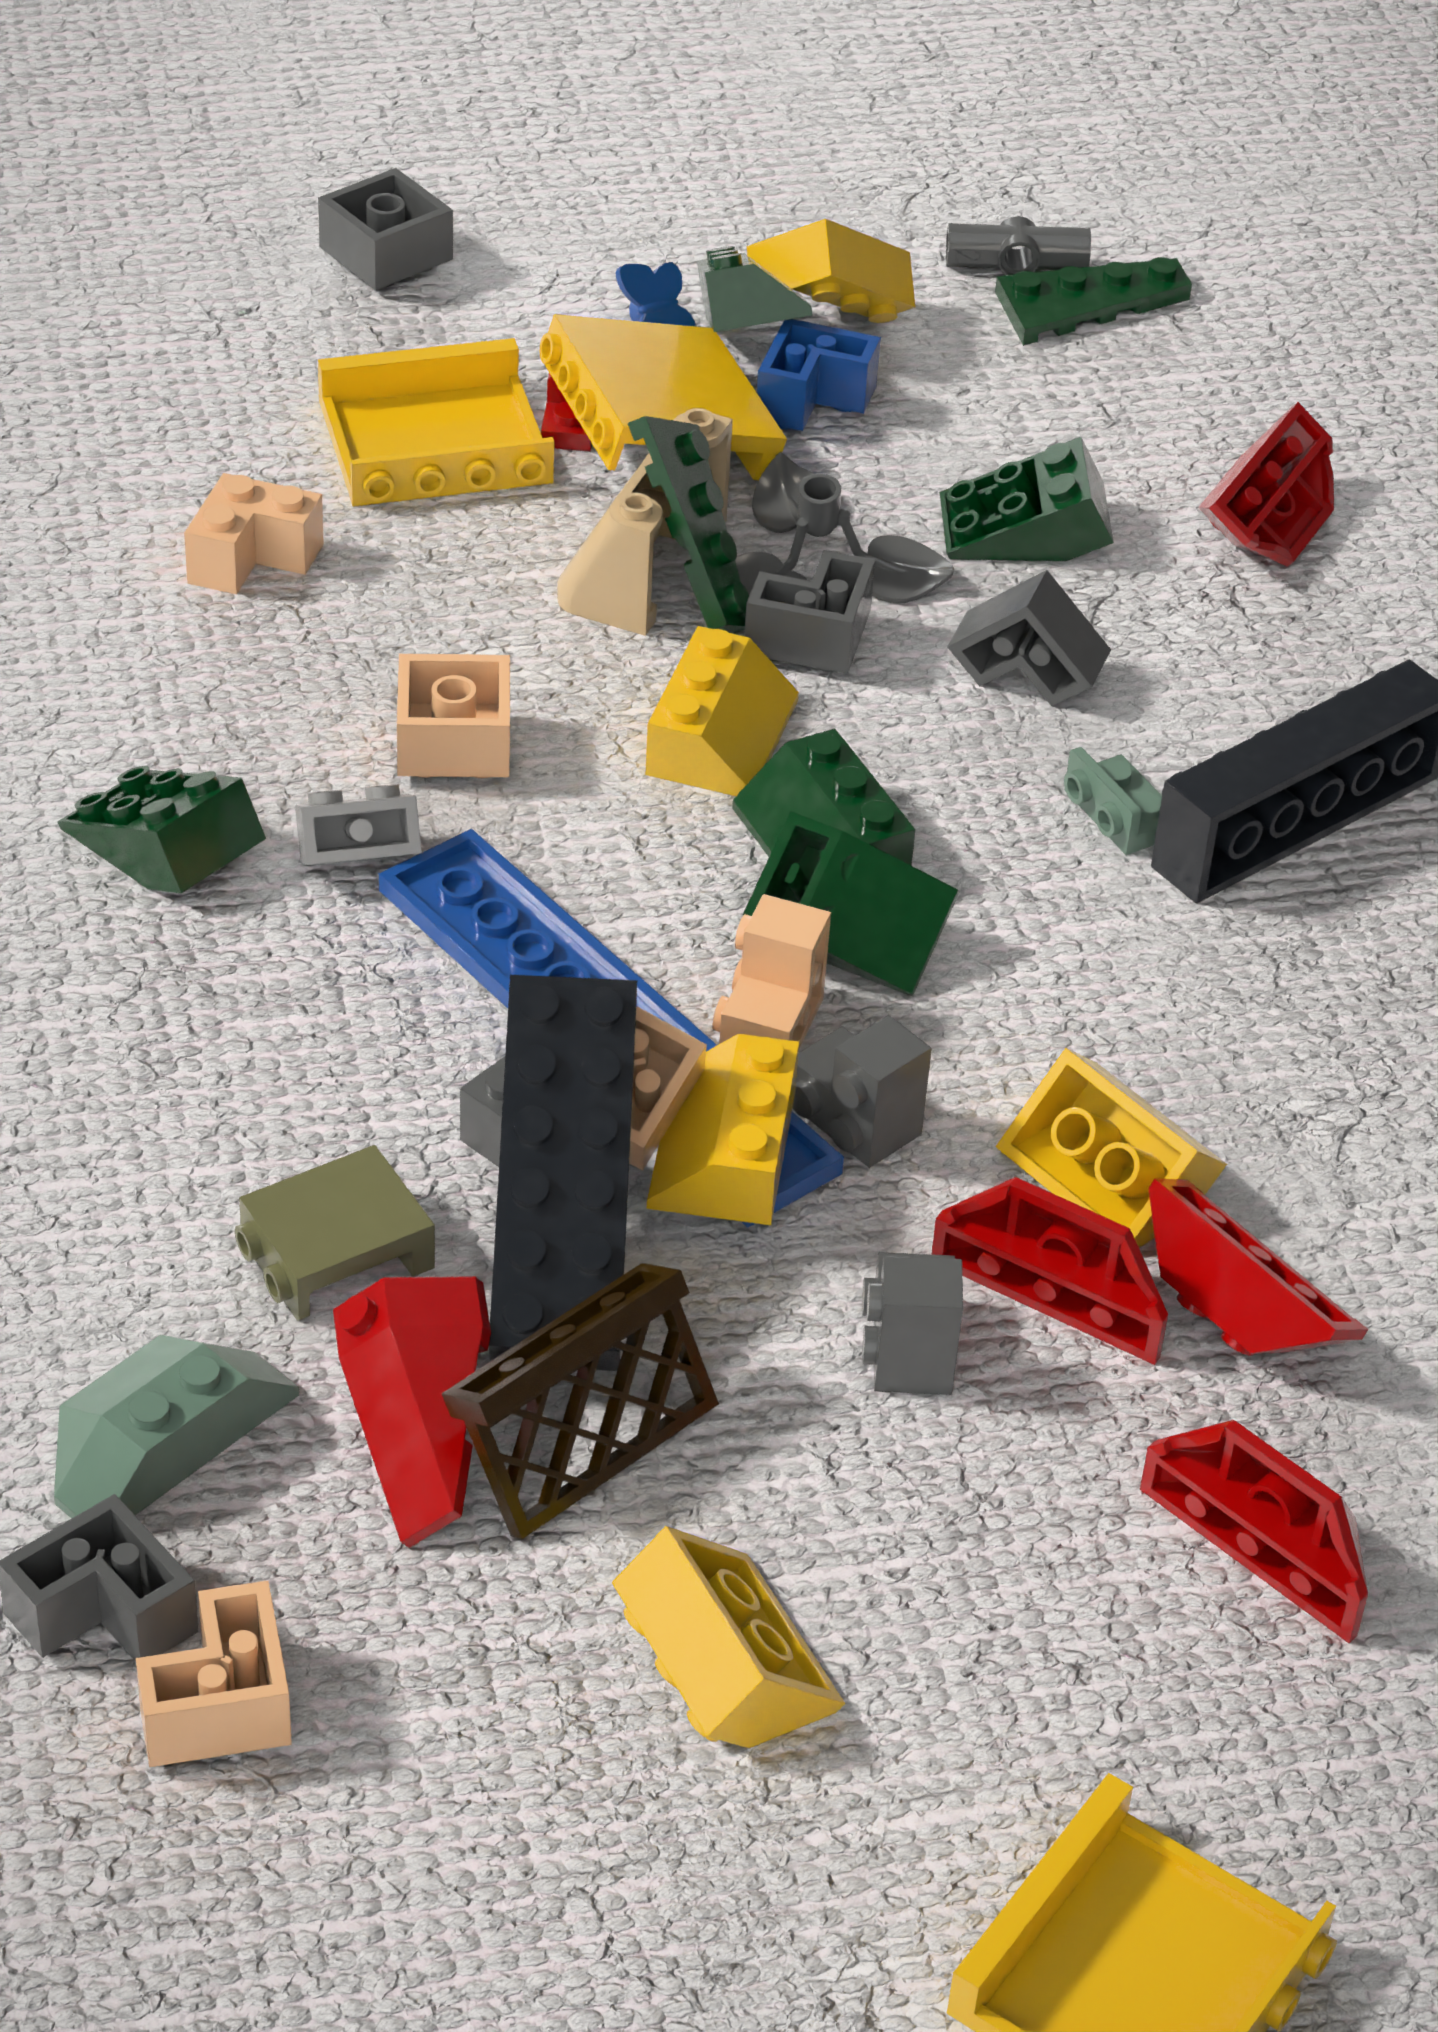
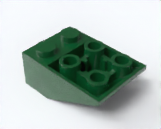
[939,437,1114,561]
[57,766,266,893]
[742,811,960,997]

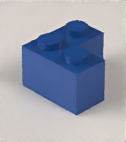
[757,319,881,431]

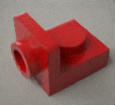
[541,373,592,452]

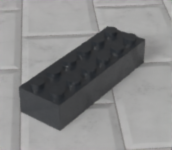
[1151,659,1438,904]
[489,975,638,1371]

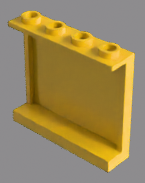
[540,314,787,481]
[318,338,554,507]
[947,1773,1337,2032]

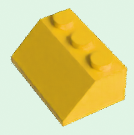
[746,219,916,323]
[645,626,799,796]
[646,1034,799,1225]
[995,1048,1227,1248]
[612,1526,846,1748]

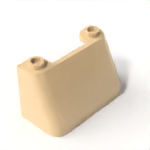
[557,408,733,636]

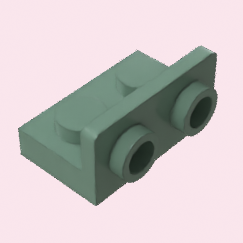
[1064,747,1162,855]

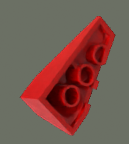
[333,1276,491,1548]

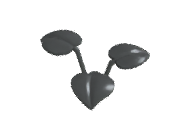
[735,452,954,604]

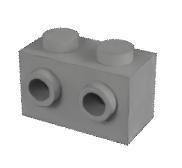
[295,784,422,865]

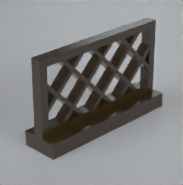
[442,1263,719,1539]

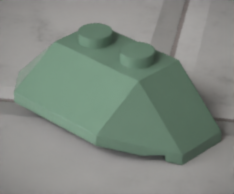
[54,1334,299,1518]

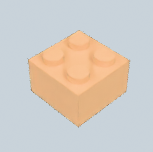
[397,653,510,778]

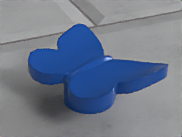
[615,262,696,327]

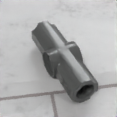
[945,216,1091,275]

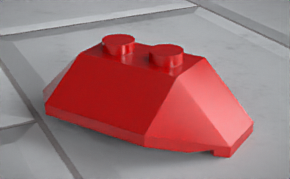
[1198,402,1334,567]
[931,1177,1168,1365]
[1148,1178,1369,1356]
[1140,1420,1368,1643]

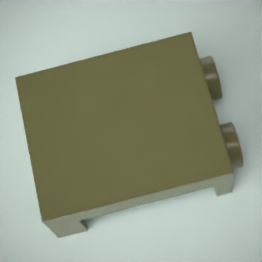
[234,1145,435,1321]

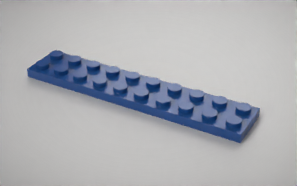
[379,829,844,1228]

